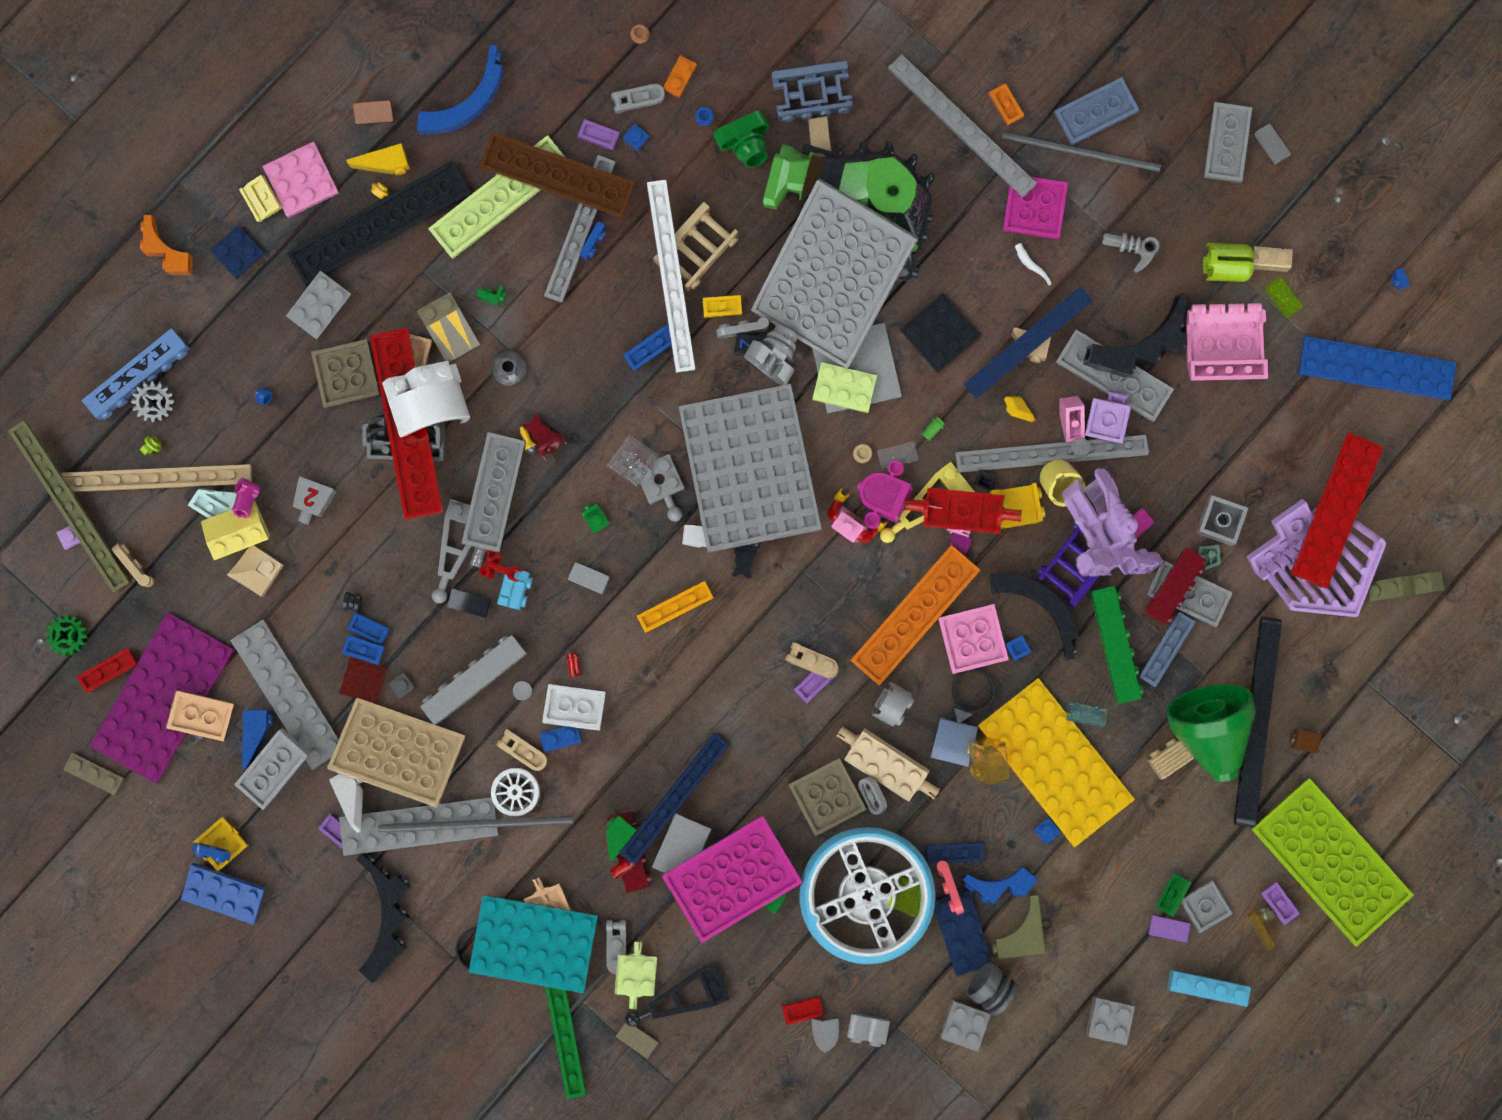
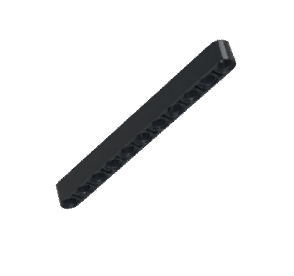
[1234,617,1282,828]

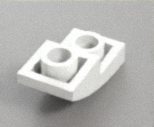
[682,525,706,548]

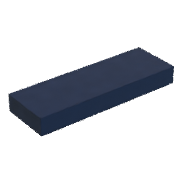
[925,841,985,865]

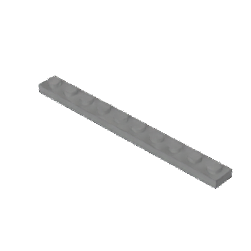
[888,54,1037,198]
[955,435,1149,473]

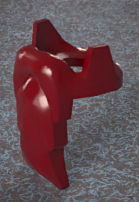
[522,414,568,461]

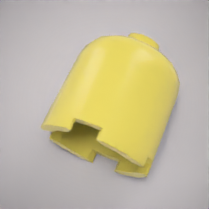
[1040,459,1085,507]

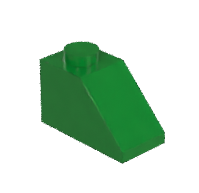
[606,815,637,861]

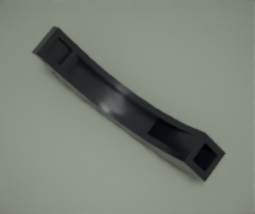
[989,573,1079,661]

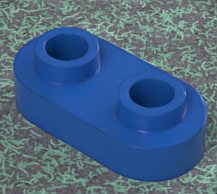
[192,842,232,863]

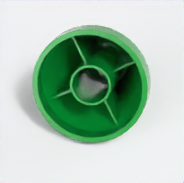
[1166,684,1256,782]

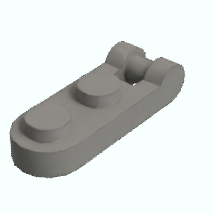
[611,84,665,113]
[716,317,769,339]
[606,920,626,974]

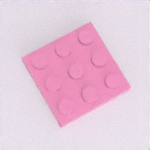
[263,142,339,218]
[938,604,1009,674]

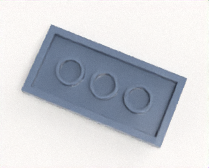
[1054,77,1139,146]

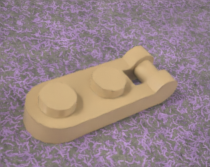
[112,543,154,587]
[785,642,839,678]
[496,729,547,771]

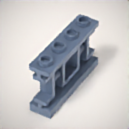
[772,61,853,122]

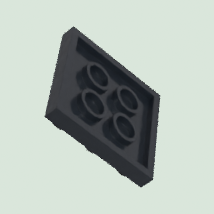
[900,293,981,374]

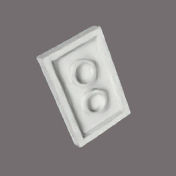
[542,684,606,731]

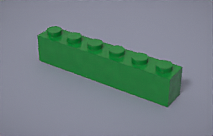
[1090,586,1143,704]

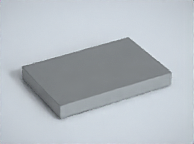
[652,813,711,873]

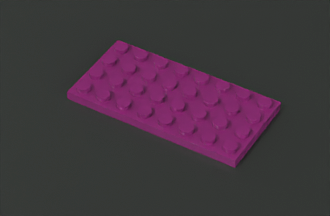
[90,612,235,784]

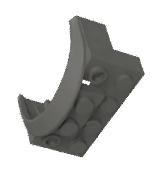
[362,411,445,461]

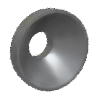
[492,351,527,386]

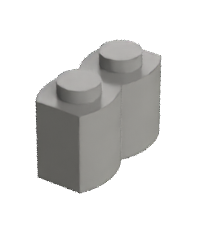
[847,1012,890,1047]

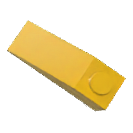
[347,144,410,175]

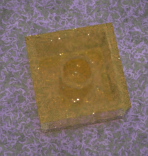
[968,737,1010,785]

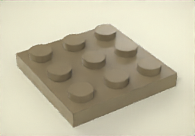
[311,339,380,408]
[788,758,867,836]

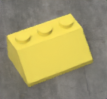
[201,500,270,560]

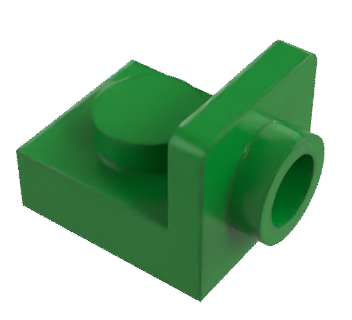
[476,285,507,307]
[581,503,610,534]

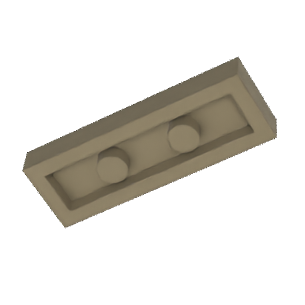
[63,753,125,795]

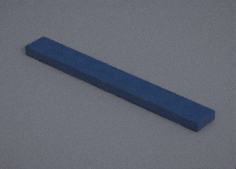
[964,286,1093,399]
[619,733,730,865]

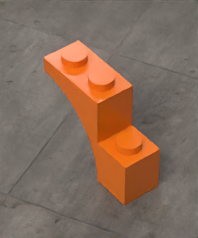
[140,215,193,275]

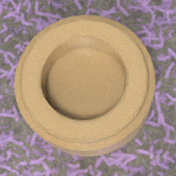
[853,444,872,464]

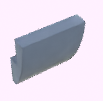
[931,717,978,767]

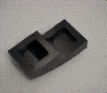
[447,589,491,618]

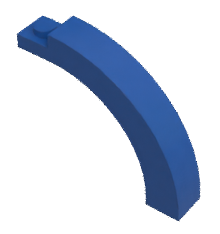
[417,45,504,135]

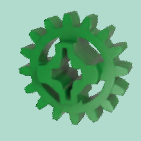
[45,615,89,656]

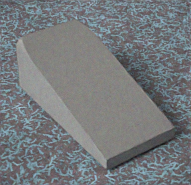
[568,562,610,595]

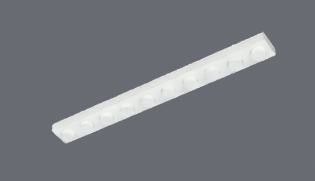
[647,180,695,373]

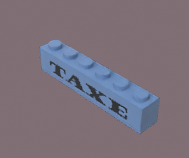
[82,328,190,420]

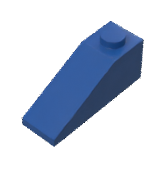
[242,710,273,768]

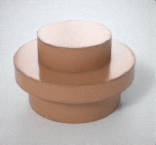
[631,24,649,44]

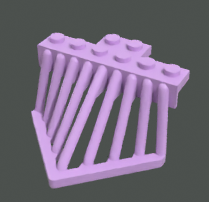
[1246,499,1386,617]

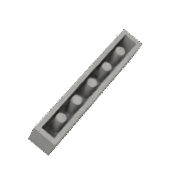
[420,635,527,725]

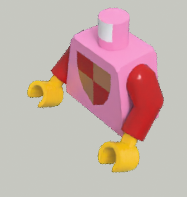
[827,489,887,543]

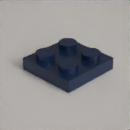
[210,225,265,279]

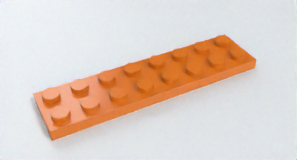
[850,545,980,686]

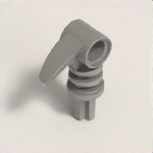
[1102,233,1159,273]

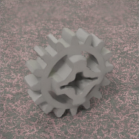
[131,380,174,422]

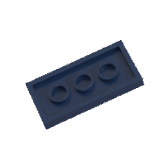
[934,890,993,976]

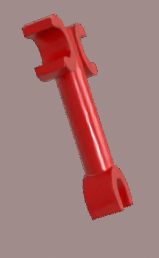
[479,550,522,582]

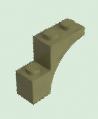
[1368,571,1444,602]

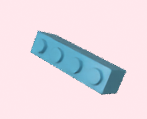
[1167,969,1251,1007]

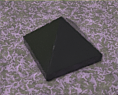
[974,470,998,491]
[951,705,973,724]

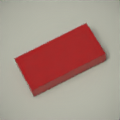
[782,996,824,1025]

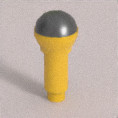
[520,427,538,454]

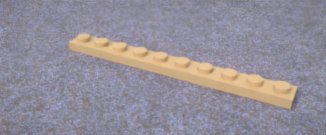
[61,464,252,492]

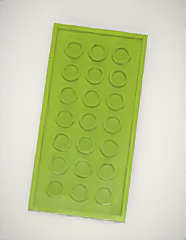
[1251,778,1414,947]

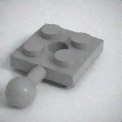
[635,454,685,522]

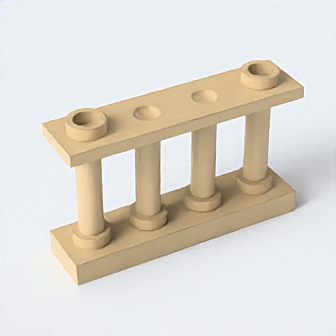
[653,202,738,291]

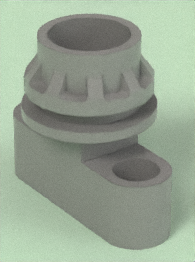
[744,325,798,386]

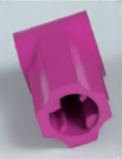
[232,477,260,518]

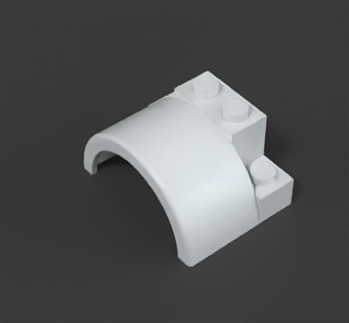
[382,361,470,437]

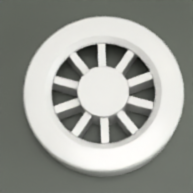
[491,768,540,816]

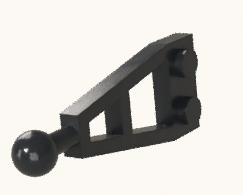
[625,963,730,1027]

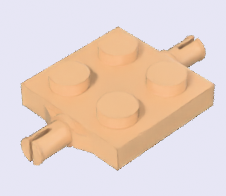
[524,877,571,910]

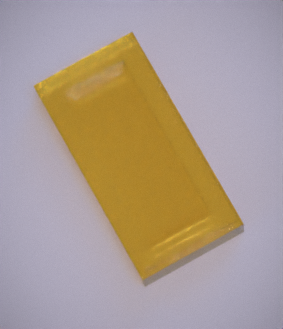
[1246,912,1275,951]

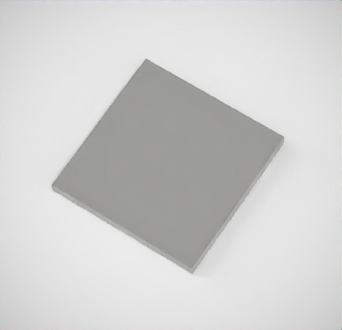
[812,323,902,414]

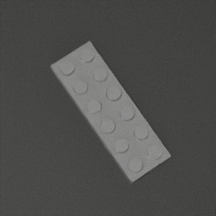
[1055,330,1174,422]
[461,432,525,552]

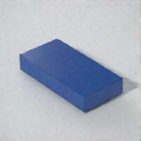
[347,612,390,646]

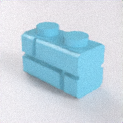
[497,567,533,611]

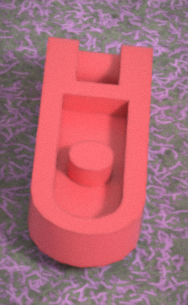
[937,861,964,915]

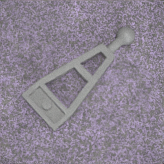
[432,499,472,604]

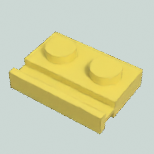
[239,175,282,222]

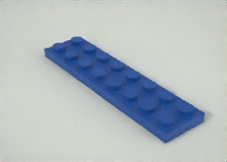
[1298,336,1456,401]

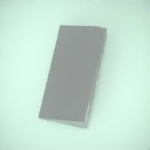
[1254,124,1291,165]

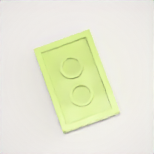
[812,362,877,413]

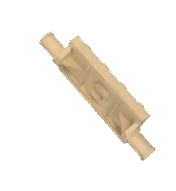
[836,726,940,802]

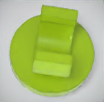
[140,436,161,455]

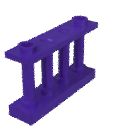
[1036,523,1099,608]

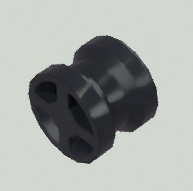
[343,592,362,613]

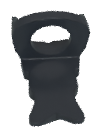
[732,542,761,579]

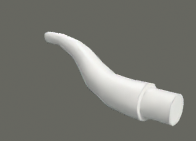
[1015,243,1052,286]

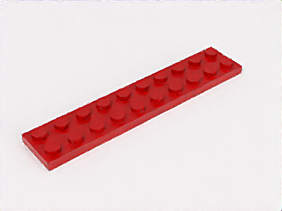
[370,328,443,520]

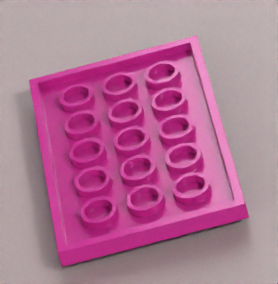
[662,815,803,943]

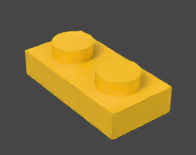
[703,295,742,318]

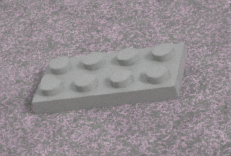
[1203,102,1252,183]
[1146,560,1233,628]
[234,728,310,810]

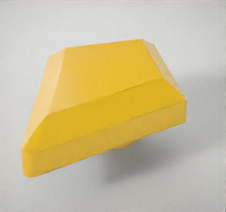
[1004,396,1035,422]

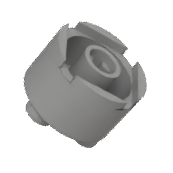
[872,682,914,727]

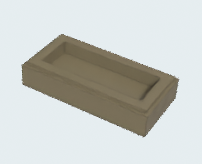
[616,1022,659,1059]

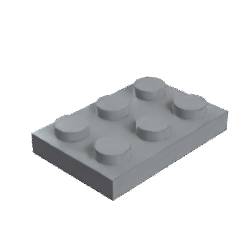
[286,271,351,339]

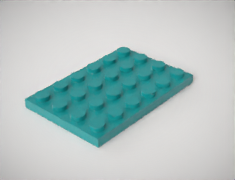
[469,895,598,993]

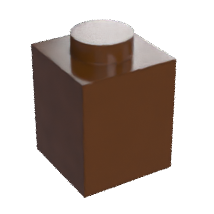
[1289,729,1322,754]

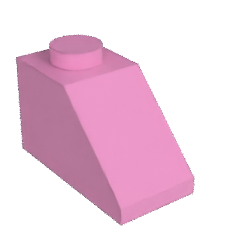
[1059,396,1085,443]

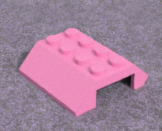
[1185,303,1268,381]

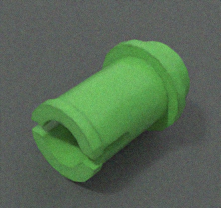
[921,417,945,441]

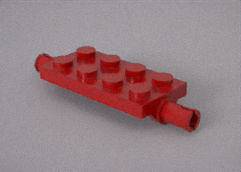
[905,488,1022,534]

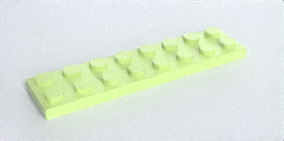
[428,135,565,259]

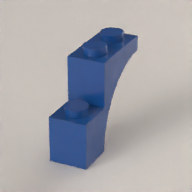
[962,866,1038,904]

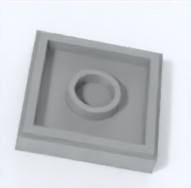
[1181,880,1233,933]

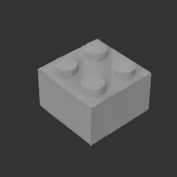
[1196,495,1248,546]
[1086,996,1135,1045]
[939,999,991,1052]

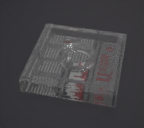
[607,435,659,487]

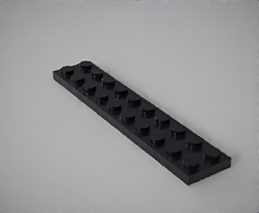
[287,160,471,287]

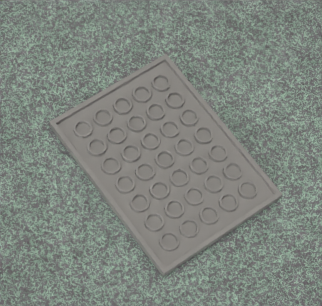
[751,179,919,369]

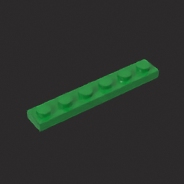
[545,986,586,1099]

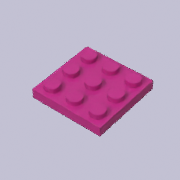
[1003,177,1068,240]

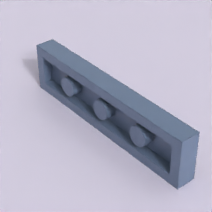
[1139,612,1195,687]

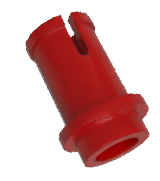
[565,653,581,677]
[609,857,635,880]

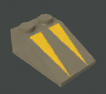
[417,293,480,363]

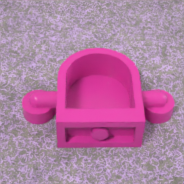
[857,460,913,529]

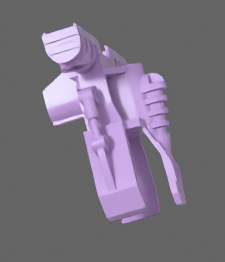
[1063,469,1164,576]

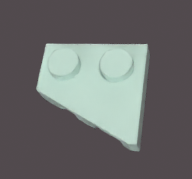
[188,488,236,518]

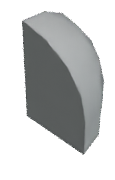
[812,1018,839,1052]

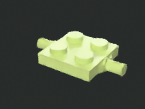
[615,942,657,1009]

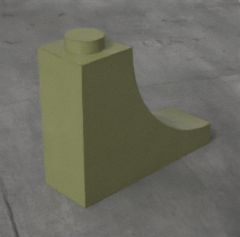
[992,894,1045,959]

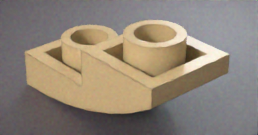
[808,116,832,151]

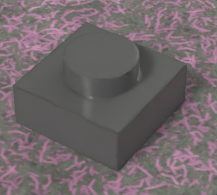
[388,672,416,699]

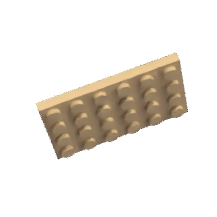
[327,697,465,808]

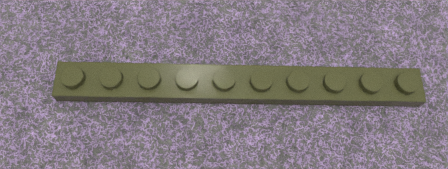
[8,420,131,593]

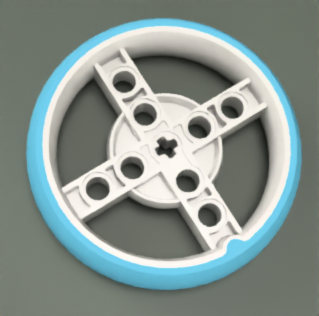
[799,827,935,964]

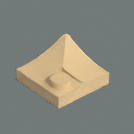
[227,545,284,597]

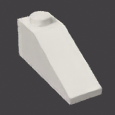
[329,774,363,833]

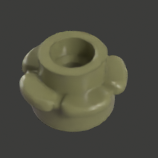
[1257,907,1276,923]

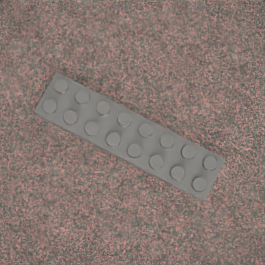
[230,620,339,770]
[339,797,498,856]

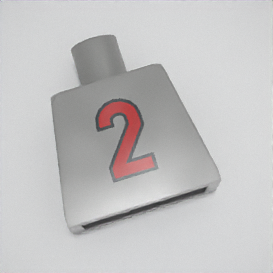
[293,476,336,525]

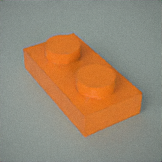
[663,55,697,98]
[989,83,1024,126]

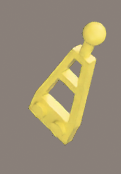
[880,462,975,543]

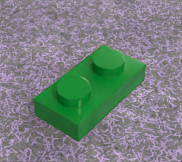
[1155,873,1191,917]

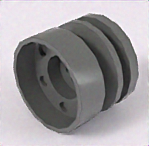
[966,963,1018,1016]

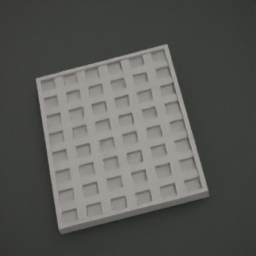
[679,384,822,553]

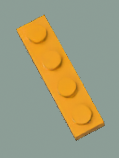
[637,581,713,633]

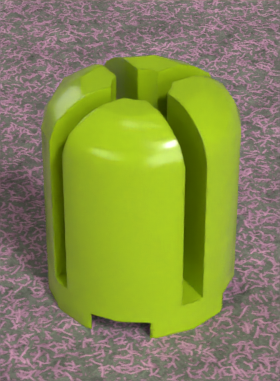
[1203,243,1255,282]

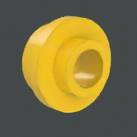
[370,182,389,199]

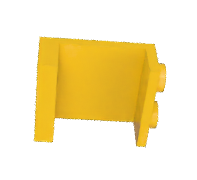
[989,483,1045,529]

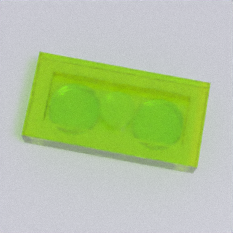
[1264,276,1303,319]

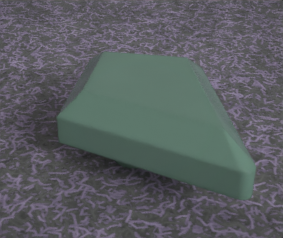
[1198,545,1221,571]

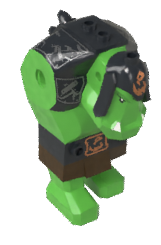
[763,141,935,281]

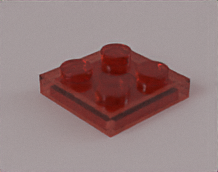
[339,657,388,704]

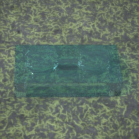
[1066,702,1107,728]

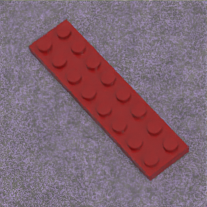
[1290,432,1384,589]

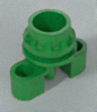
[713,111,770,168]

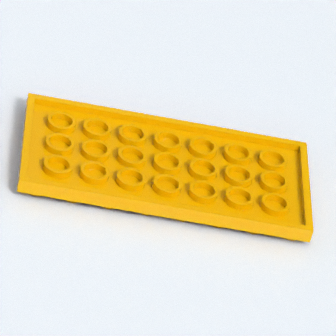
[978,678,1135,848]

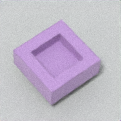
[56,526,80,550]

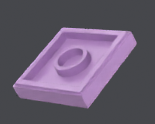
[1085,398,1131,444]

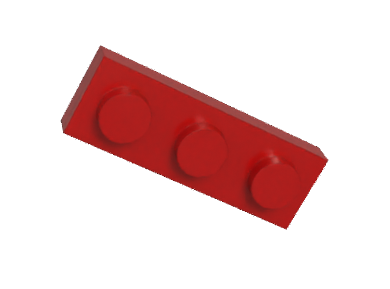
[77,648,137,693]

